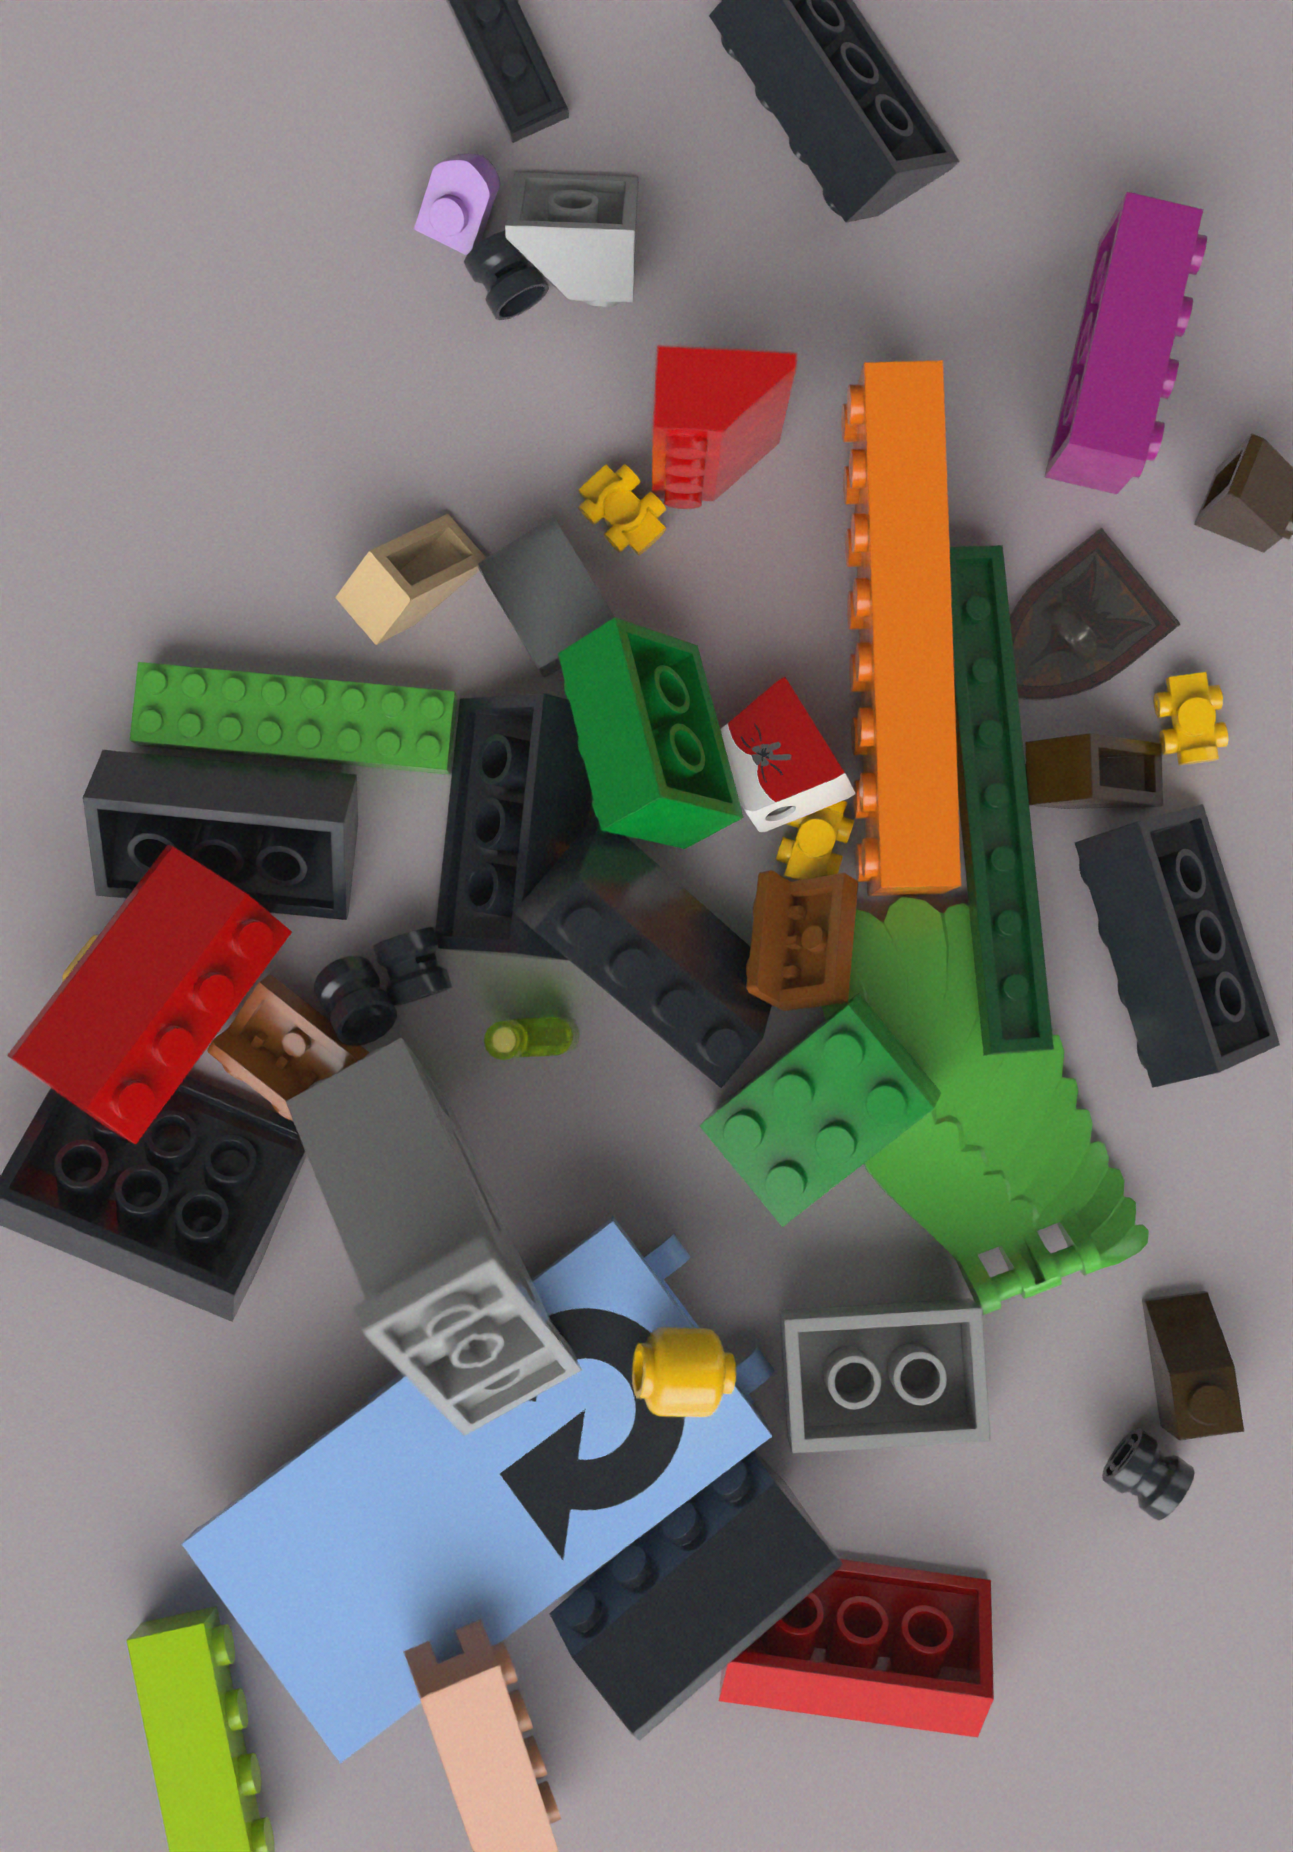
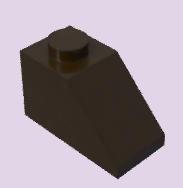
[1194,434,1293,553]
[1025,733,1163,809]
[1142,1291,1244,1441]

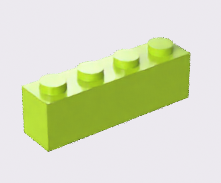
[126,1606,275,1852]

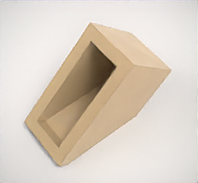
[335,514,486,645]

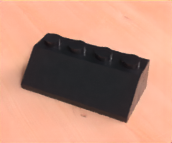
[709,0,960,223]
[435,693,592,961]
[83,750,358,920]
[1074,804,1280,1088]
[514,816,772,1088]
[549,1450,843,1741]

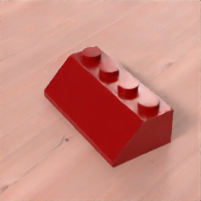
[652,345,797,509]
[7,845,292,1145]
[719,1559,994,1738]

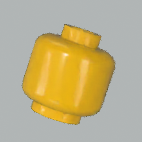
[632,1327,736,1417]

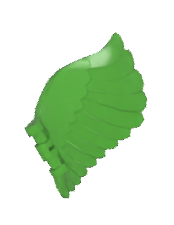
[821,896,1149,1315]

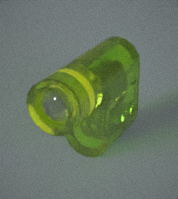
[484,1015,580,1060]

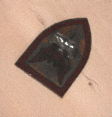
[1010,528,1181,700]

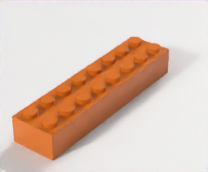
[841,360,961,896]

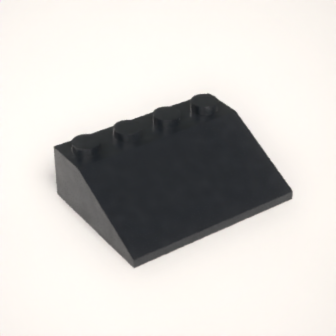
[0,1076,307,1322]

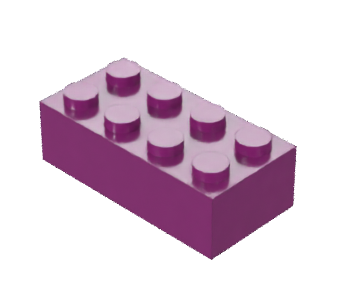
[1045,192,1207,494]

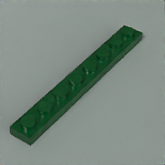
[950,545,1054,1056]

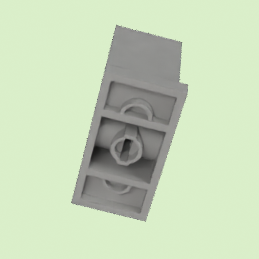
[286,1038,582,1436]

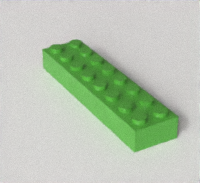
[130,662,458,775]

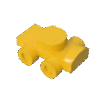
[578,464,666,556]
[1153,672,1228,766]
[775,801,854,881]

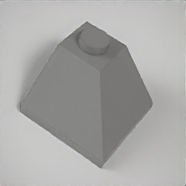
[505,172,638,308]

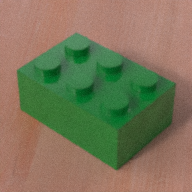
[558,617,744,849]
[699,993,941,1227]

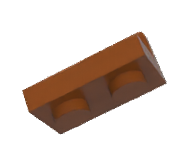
[746,870,858,1011]
[207,974,370,1121]

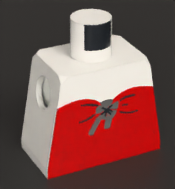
[720,676,856,832]

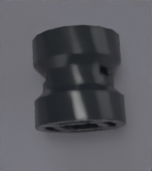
[464,230,549,321]
[373,927,453,1007]
[314,956,397,1046]
[1102,1428,1195,1521]

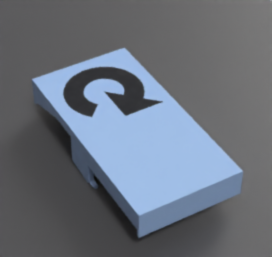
[182,1216,775,1763]

